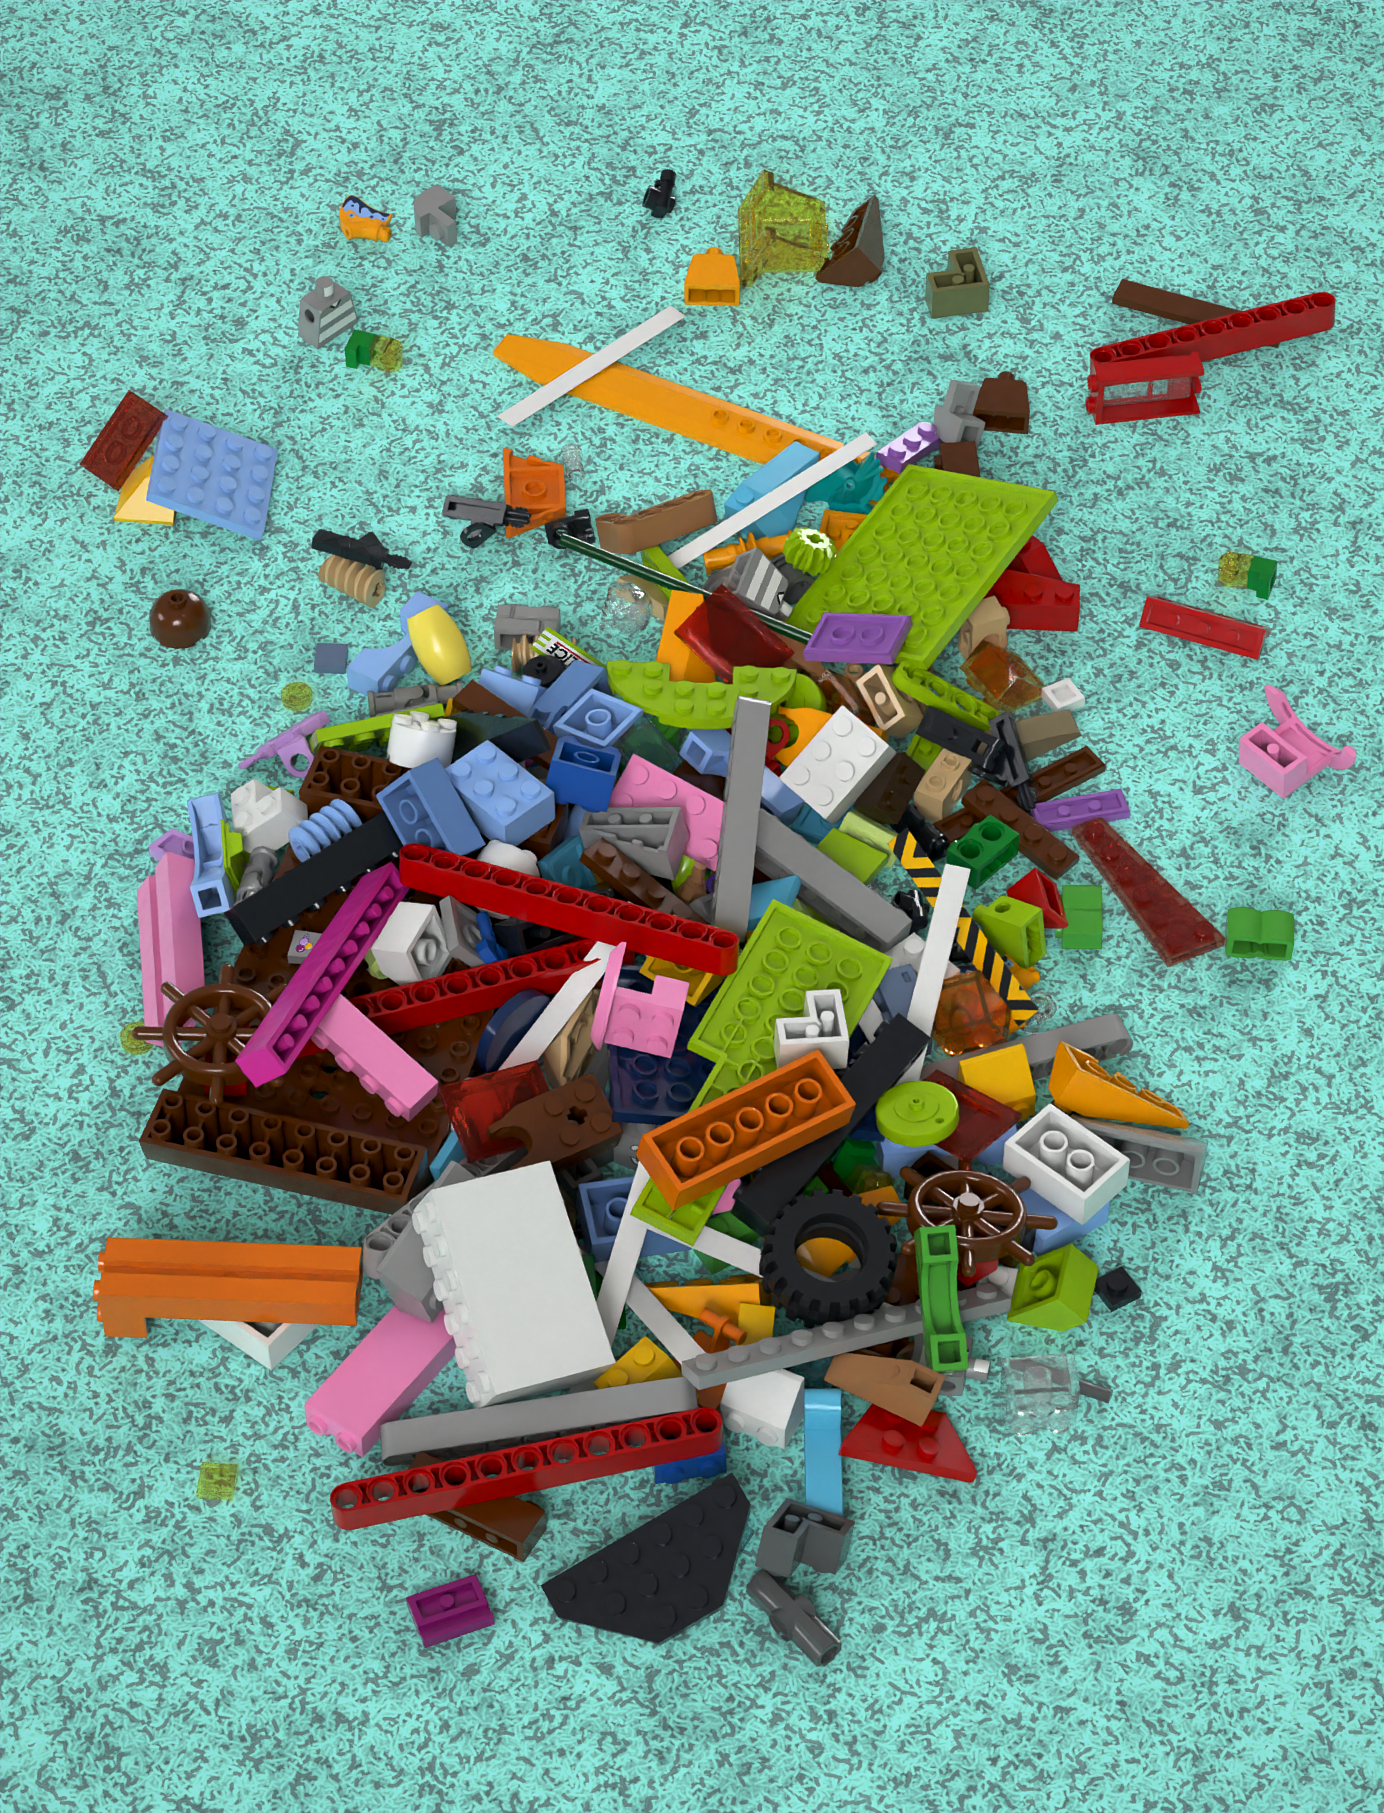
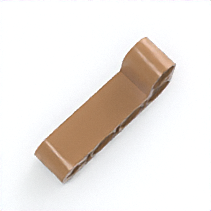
[595,490,718,554]

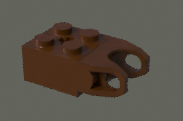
[486,1072,623,1173]

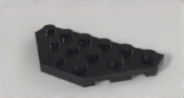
[540,1473,752,1645]

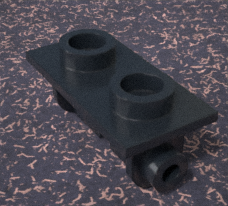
[889,804,949,863]

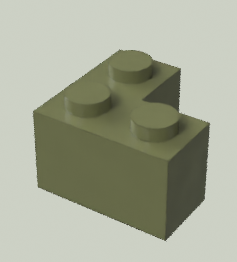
[925,247,990,319]

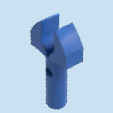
[476,912,509,964]

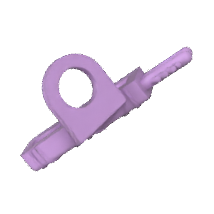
[238,711,331,778]

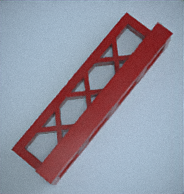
[1139,595,1272,660]

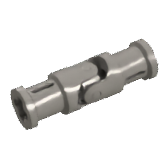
[367,681,463,718]
[234,846,279,906]

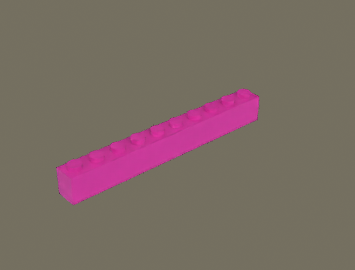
[235,862,410,1087]

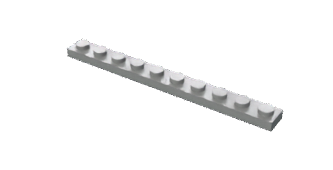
[682,1283,1011,1390]

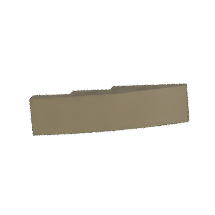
[946,710,1082,768]

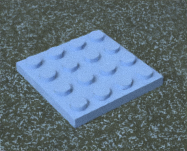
[146,409,278,540]

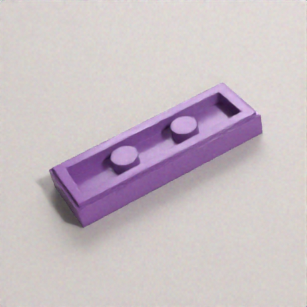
[1029,789,1130,832]

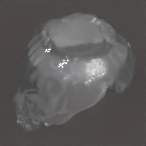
[599,582,653,638]

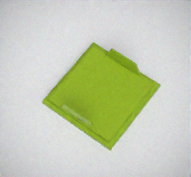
[220,819,245,894]

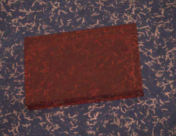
[79,390,168,491]

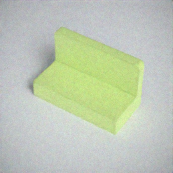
[838,809,898,868]

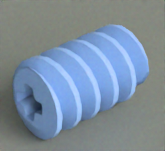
[288,799,362,862]

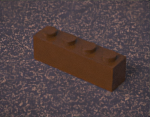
[407,1451,546,1562]

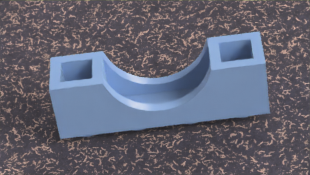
[347,591,449,696]
[679,729,805,826]
[876,1111,1017,1180]

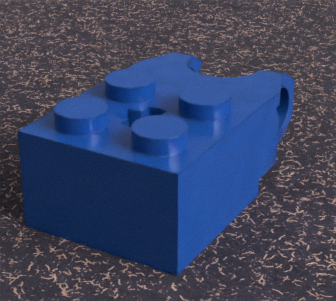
[545,735,622,813]

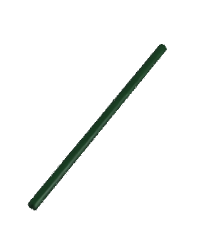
[559,533,812,645]

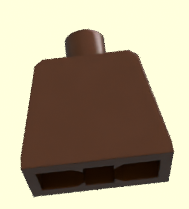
[973,371,1030,434]

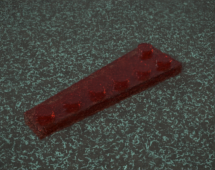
[1072,817,1225,967]

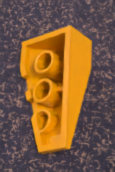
[643,1274,773,1326]

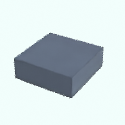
[314,643,349,674]

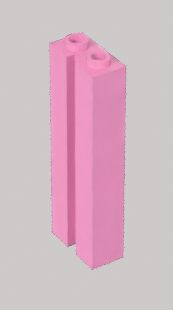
[137,851,207,1047]
[304,1304,457,1457]

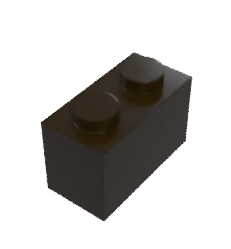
[853,752,926,825]

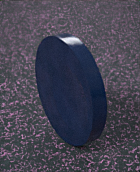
[476,989,552,1078]

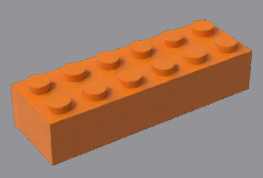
[636,1049,856,1211]

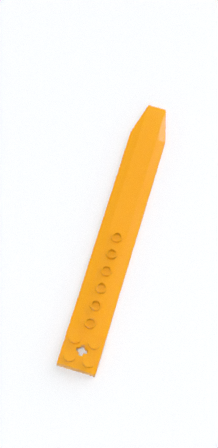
[493,334,900,505]

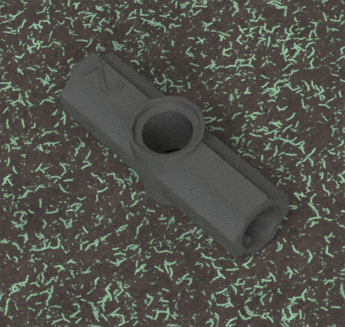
[746,1569,842,1667]

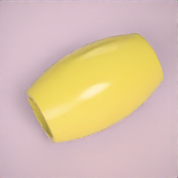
[407,604,472,686]

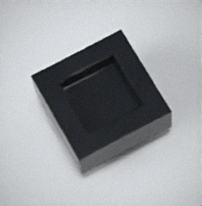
[1094,1266,1141,1312]

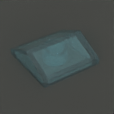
[612,714,685,774]

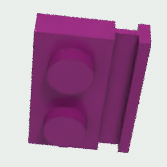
[406,1574,495,1648]

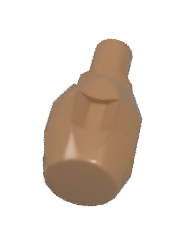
[675,862,707,907]

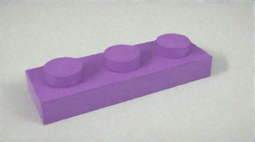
[875,422,944,474]

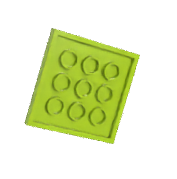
[308,703,445,755]

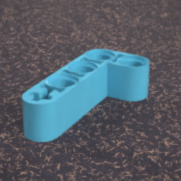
[804,1388,843,1517]

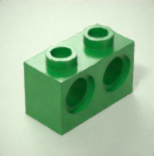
[946,815,1020,890]

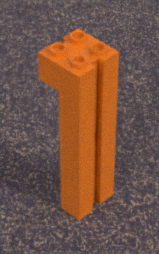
[93,1237,363,1338]

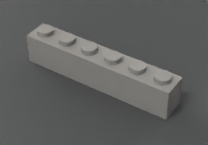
[754,808,912,954]

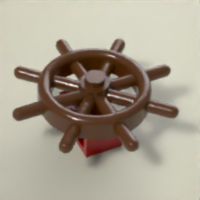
[132,964,312,1106]
[876,1156,1058,1287]

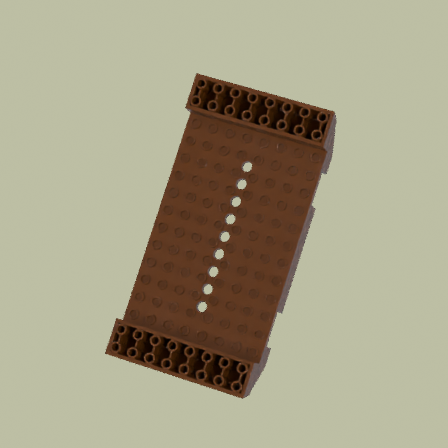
[139,745,569,1215]

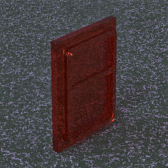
[674,584,795,684]
[438,1060,550,1163]
[923,1069,1022,1163]

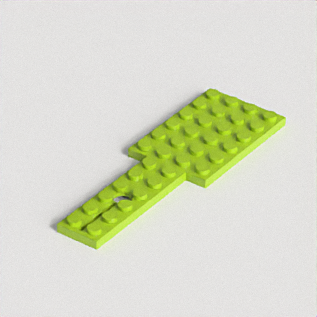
[630,899,893,1246]

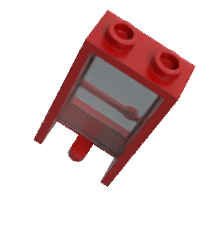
[1085,351,1204,425]

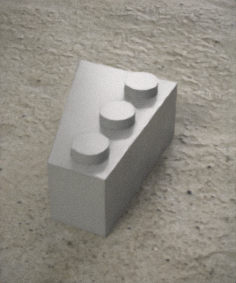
[579,807,689,881]

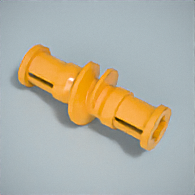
[703,530,792,575]

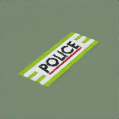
[530,626,606,669]

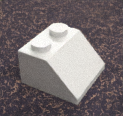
[371,902,452,986]
[720,1369,804,1450]

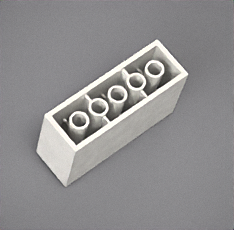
[412,1160,616,1408]

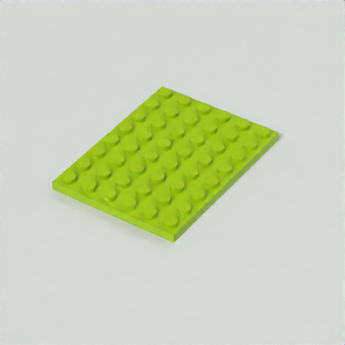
[784,464,1059,670]

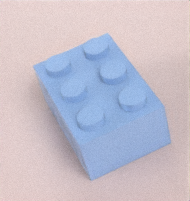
[445,740,555,847]

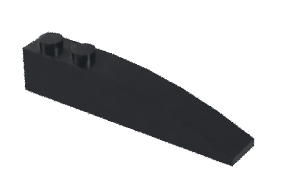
[442,709,551,764]

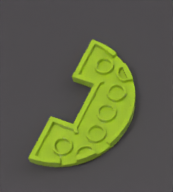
[606,660,797,730]

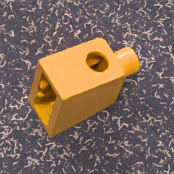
[684,247,740,306]

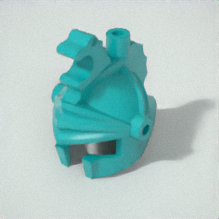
[805,442,888,515]

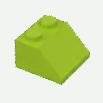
[1007,1243,1099,1332]

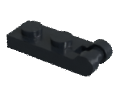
[915,705,1006,772]

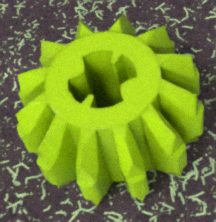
[782,526,837,576]

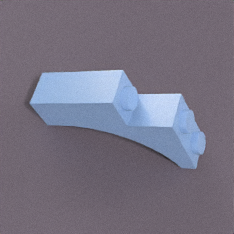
[187,792,236,918]

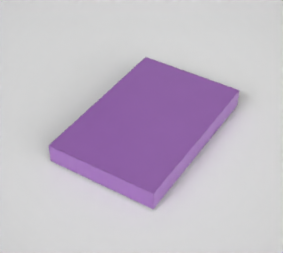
[803,612,913,664]

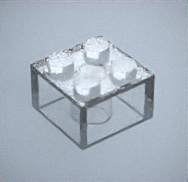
[999,1353,1080,1436]

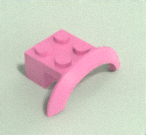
[1239,685,1356,799]
[590,942,689,1058]

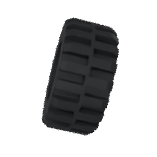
[759,1189,898,1329]

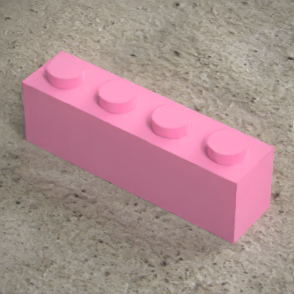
[311,994,438,1122]

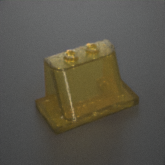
[738,169,829,287]

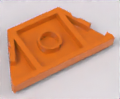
[503,448,566,538]

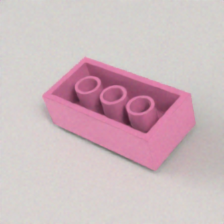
[608,754,724,872]

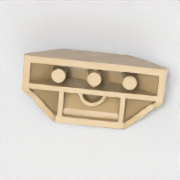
[541,987,601,1089]

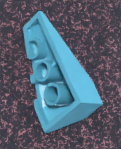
[724,441,820,540]

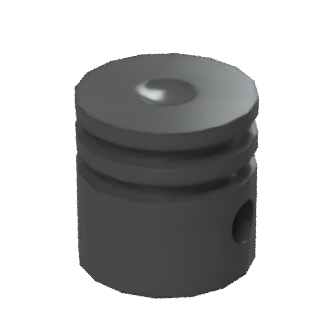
[771,554,814,605]

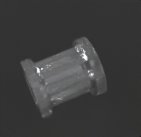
[1020,992,1057,1035]

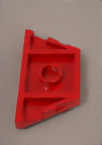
[838,1403,977,1483]

